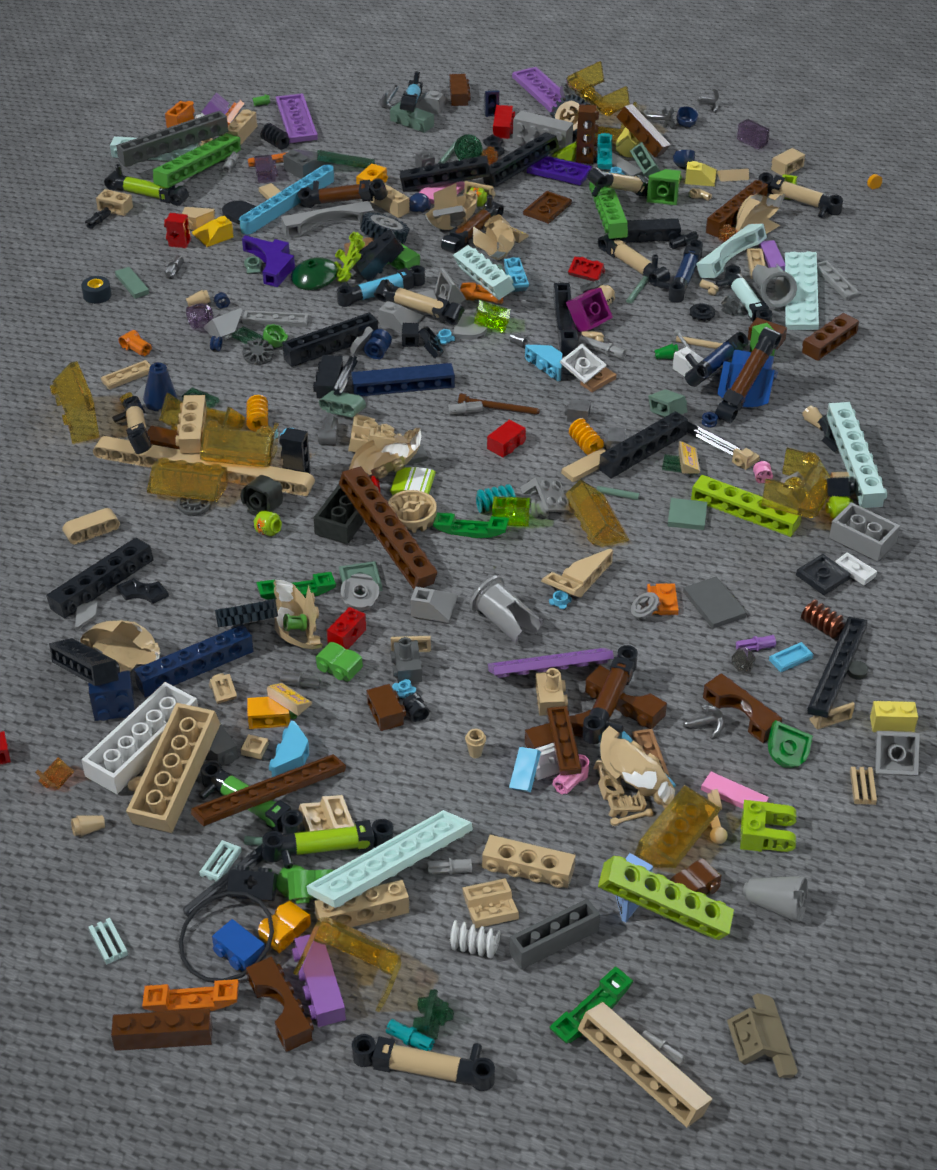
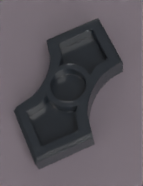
[483,134,505,159]
[418,326,444,359]
[818,414,838,452]
[116,578,169,604]

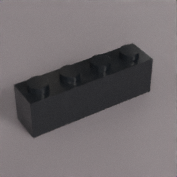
[621,218,681,243]

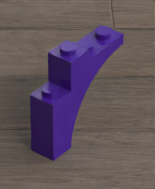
[242,235,295,287]

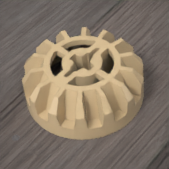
[388,490,437,534]

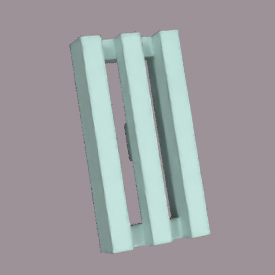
[199,840,242,882]
[89,918,128,965]

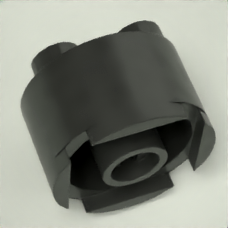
[240,474,283,516]

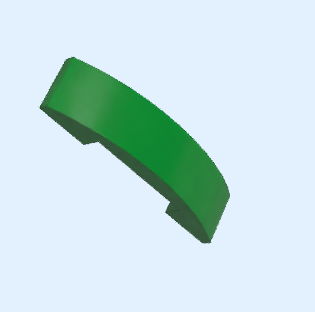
[433,512,509,538]
[256,572,336,600]
[549,966,633,1044]

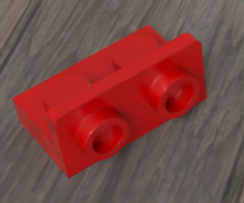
[568,256,605,281]

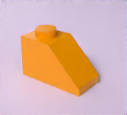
[247,697,290,729]

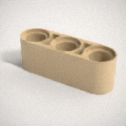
[63,508,120,545]

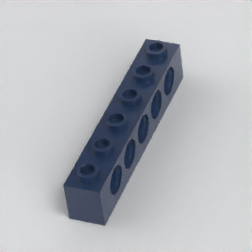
[134,624,254,698]

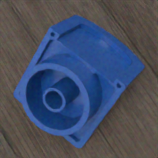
[718,350,778,407]

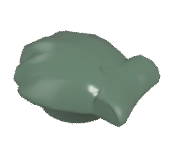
[244,256,262,274]

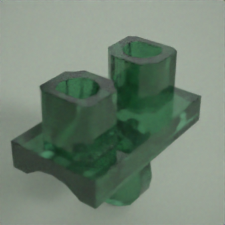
[413,989,454,1040]

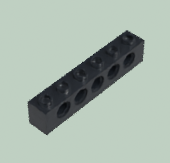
[483,132,560,187]
[400,155,490,192]
[282,312,378,367]
[599,411,688,479]
[46,537,154,619]
[49,638,120,686]

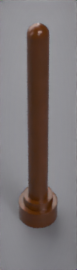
[458,393,540,415]

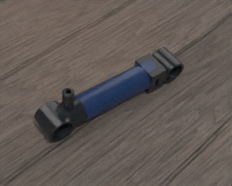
[658,239,703,303]
[685,332,749,387]

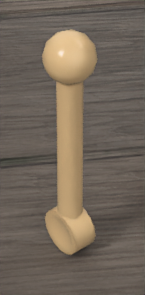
[610,808,653,826]

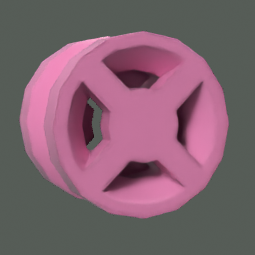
[753,461,773,483]

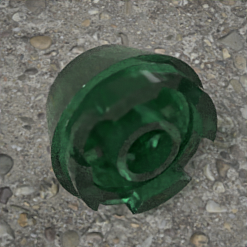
[454,134,483,160]

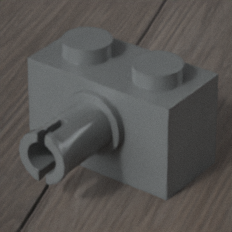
[390,637,422,683]

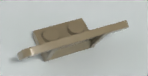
[727,993,798,1078]

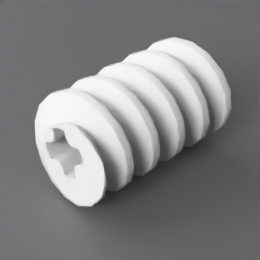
[450,920,500,959]

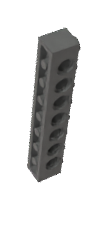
[116,111,229,167]

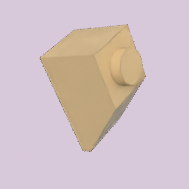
[182,207,215,230]

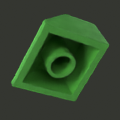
[647,169,681,205]

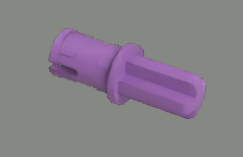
[736,635,776,652]

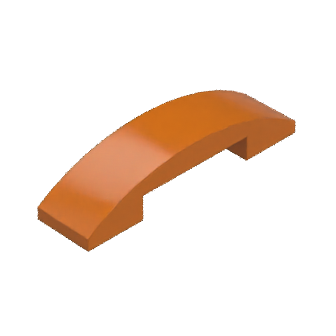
[142,979,239,1012]

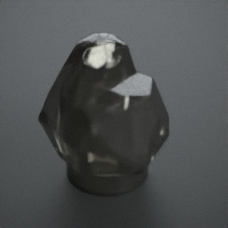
[731,647,756,673]

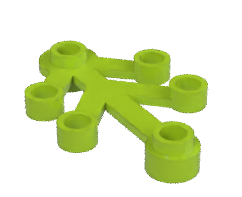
[334,232,365,282]

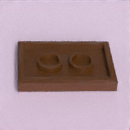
[523,191,572,224]

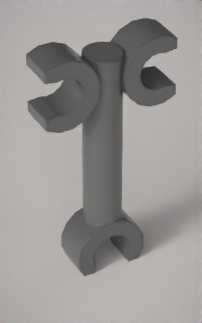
[640,107,675,129]

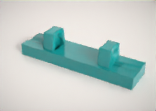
[597,133,612,169]

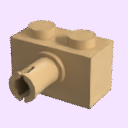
[536,668,568,716]

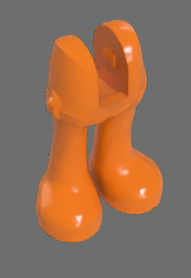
[460,282,504,304]

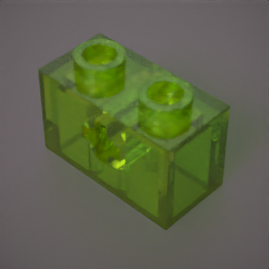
[474,300,510,333]
[492,496,530,527]

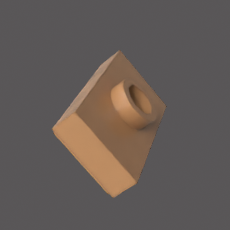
[580,367,617,392]

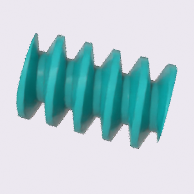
[476,484,516,513]

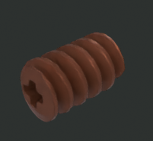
[801,599,845,639]

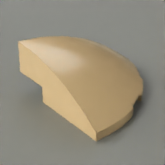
[348,414,402,452]

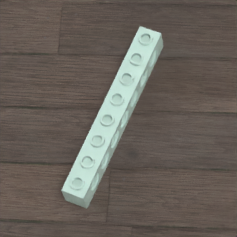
[827,402,887,508]

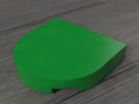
[768,720,813,769]

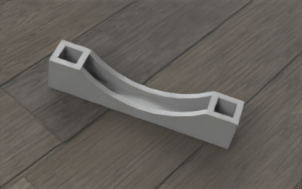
[281,201,374,238]

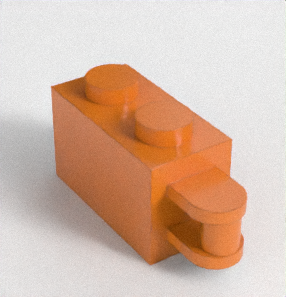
[165,101,195,128]

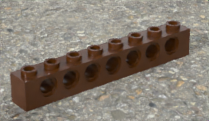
[339,466,438,590]

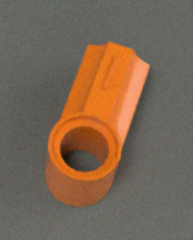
[119,330,152,356]

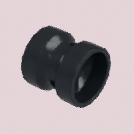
[403,694,430,722]

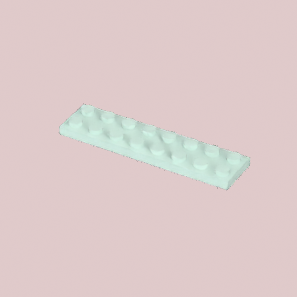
[785,251,819,330]
[306,810,473,908]

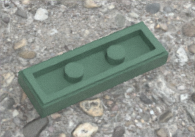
[115,267,149,299]

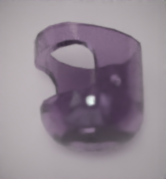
[186,303,214,330]

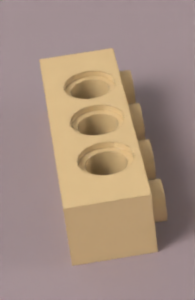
[176,395,207,453]
[482,835,575,888]
[314,880,409,934]

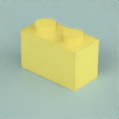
[870,701,918,732]

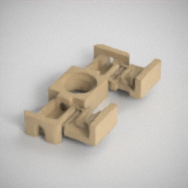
[593,760,647,817]

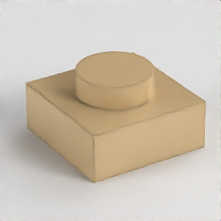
[241,734,269,759]

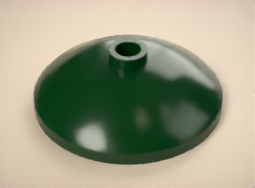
[291,257,338,290]

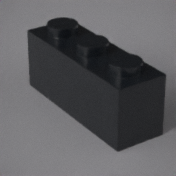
[313,355,343,399]
[279,428,311,474]

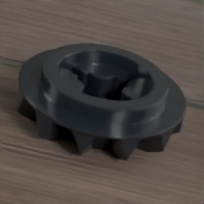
[690,303,715,322]

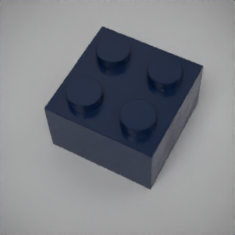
[88,671,135,721]

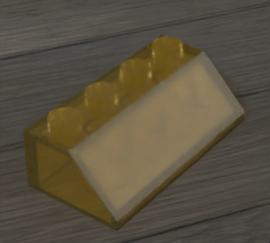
[147,458,228,502]
[566,479,629,547]
[634,785,721,868]

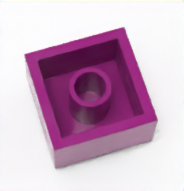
[566,287,613,332]

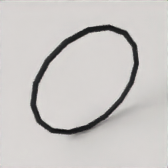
[178,891,274,982]

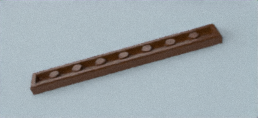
[191,754,346,827]

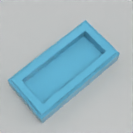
[769,642,814,672]
[509,747,541,793]

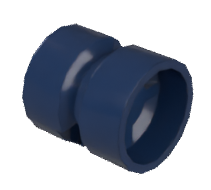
[364,329,392,360]

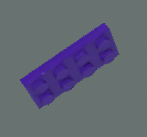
[527,156,592,185]

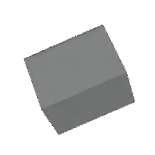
[435,268,466,304]

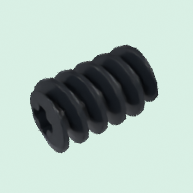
[260,123,290,150]

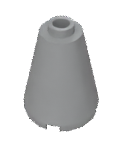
[743,876,808,922]

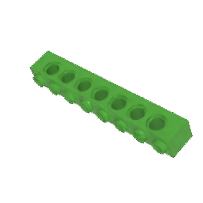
[153,133,241,188]
[589,182,628,239]

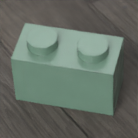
[648,389,687,417]

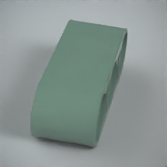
[319,391,366,417]

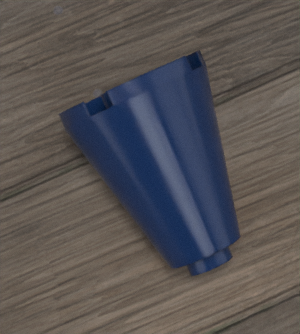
[143,362,177,411]

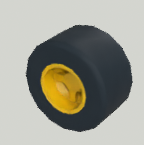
[81,276,112,304]

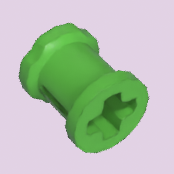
[283,614,307,631]

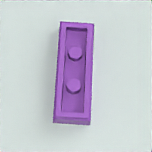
[759,240,785,271]

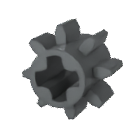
[721,295,741,315]

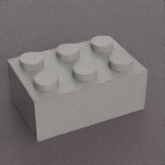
[829,502,900,562]

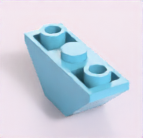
[504,257,529,292]
[525,344,563,382]
[269,721,309,777]

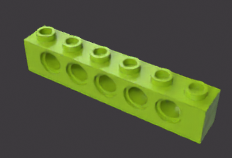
[691,475,802,537]
[598,855,734,940]

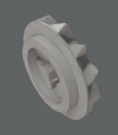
[631,592,660,620]

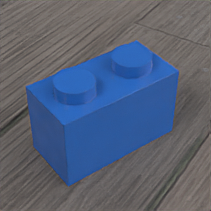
[212,919,266,971]

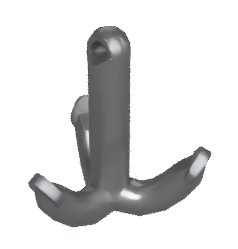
[379,85,399,109]
[697,88,719,113]
[683,705,724,739]

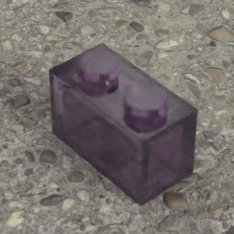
[737,119,770,149]
[254,155,278,183]

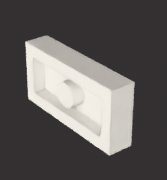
[835,553,877,585]

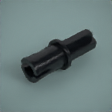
[85,207,111,229]
[669,231,699,249]

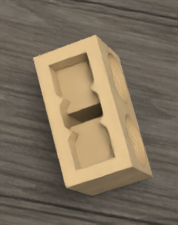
[96,189,133,216]

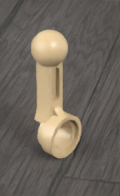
[706,789,727,844]

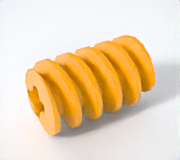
[246,395,268,432]
[569,418,604,455]

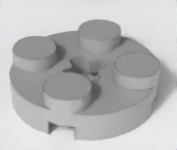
[341,574,379,611]

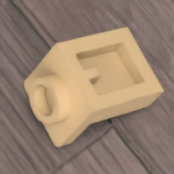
[732,448,760,470]
[209,673,237,704]

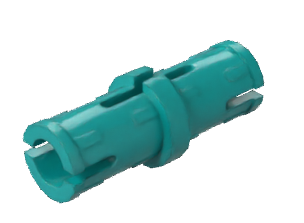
[386,1019,435,1052]

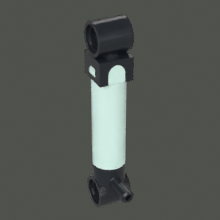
[716,265,773,322]

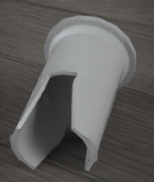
[752,264,797,307]
[470,575,543,646]

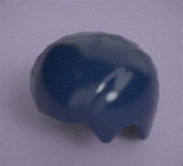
[676,106,698,128]
[673,149,695,168]
[409,193,431,213]

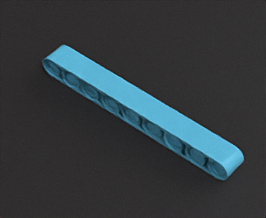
[239,165,334,235]

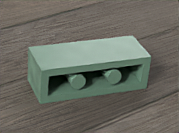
[390,102,434,133]
[630,142,661,177]

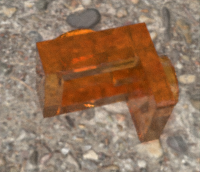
[35,757,75,790]

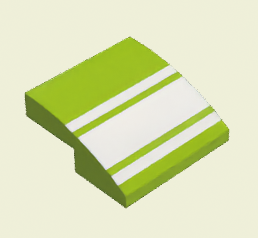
[390,467,435,496]

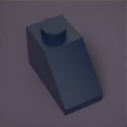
[484,90,500,117]

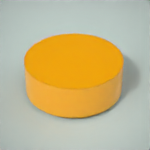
[867,174,882,190]

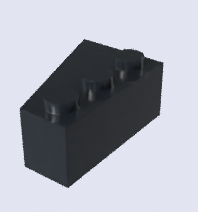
[356,229,404,282]

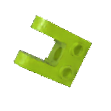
[740,800,797,852]

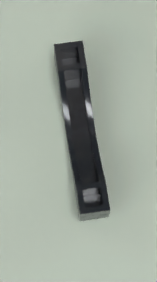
[553,283,578,356]

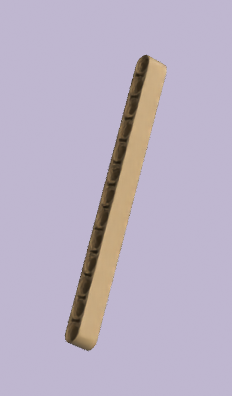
[93,436,315,496]

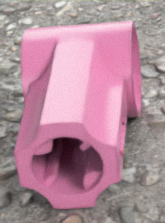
[553,754,589,795]

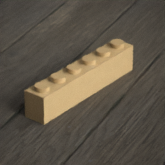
[578,1002,713,1127]

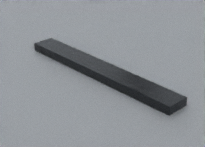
[807,617,868,718]

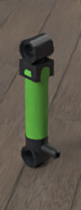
[199,760,304,834]

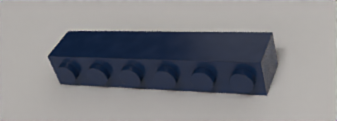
[351,363,455,397]

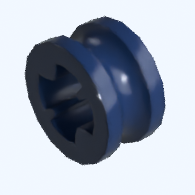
[214,292,230,309]
[210,336,223,351]
[702,412,718,428]

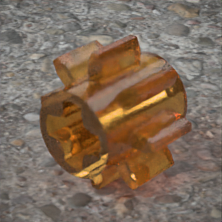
[482,146,498,165]
[718,224,736,242]

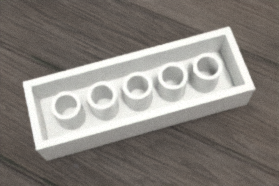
[82,682,198,794]

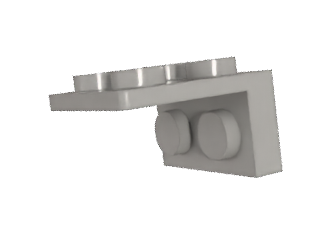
[520,477,570,512]

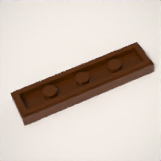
[547,706,582,776]

